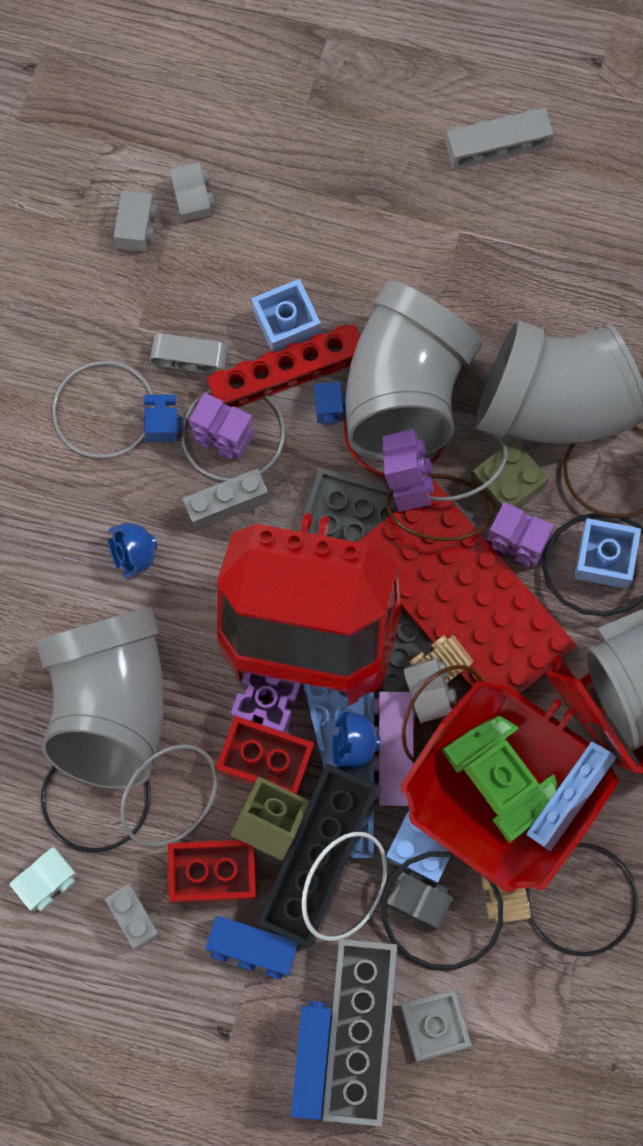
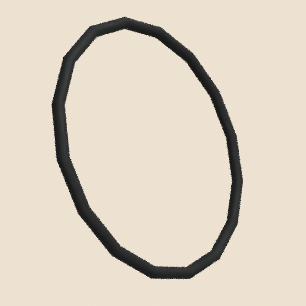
[542,513,643,617]
[381,851,503,970]

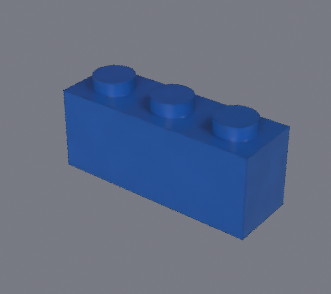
[205,915,299,980]

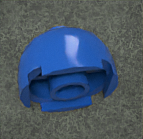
[108,523,157,579]
[332,711,381,769]

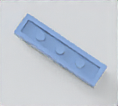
[526,742,617,851]

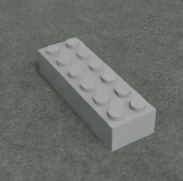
[323,939,397,1127]

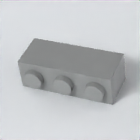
[183,468,269,531]

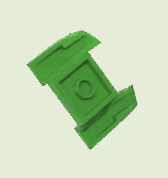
[441,716,558,843]

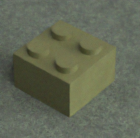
[471,439,549,513]
[230,776,310,860]

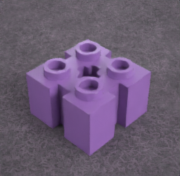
[189,392,255,460]
[383,429,434,512]
[487,502,554,569]
[230,672,303,733]

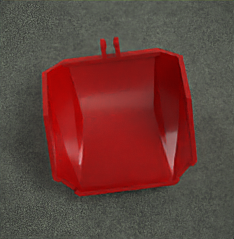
[400,681,619,892]

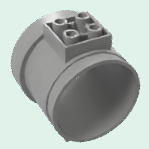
[585,609,643,751]

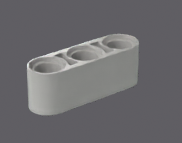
[149,334,228,374]

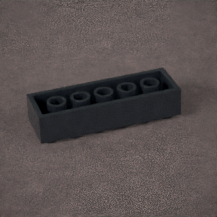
[257,763,382,948]

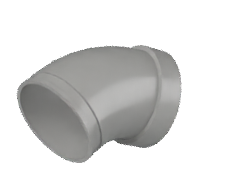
[345,280,483,461]
[474,319,643,444]
[35,606,164,789]

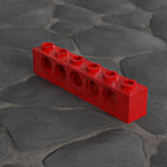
[207,323,360,408]

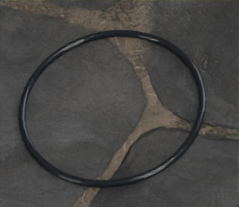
[41,765,151,852]
[526,843,638,956]

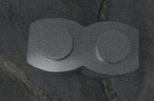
[387,870,453,930]

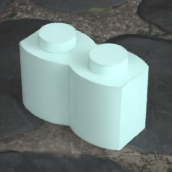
[9,847,78,912]

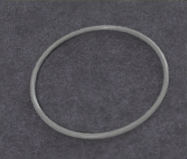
[52,361,154,459]
[181,384,285,481]
[430,426,507,501]
[121,745,218,847]

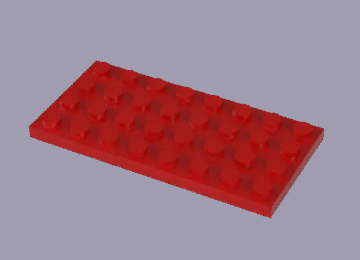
[358,481,577,694]

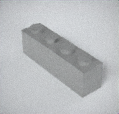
[445,108,554,170]

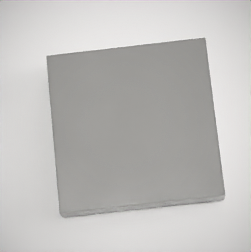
[400,989,472,1062]

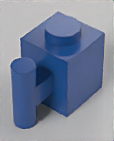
[314,382,346,425]
[143,394,183,442]

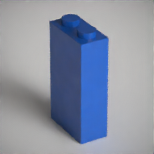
[291,1001,332,1120]

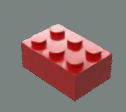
[215,716,315,795]
[168,840,257,904]

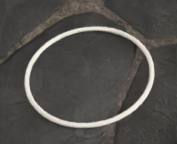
[302,832,387,941]

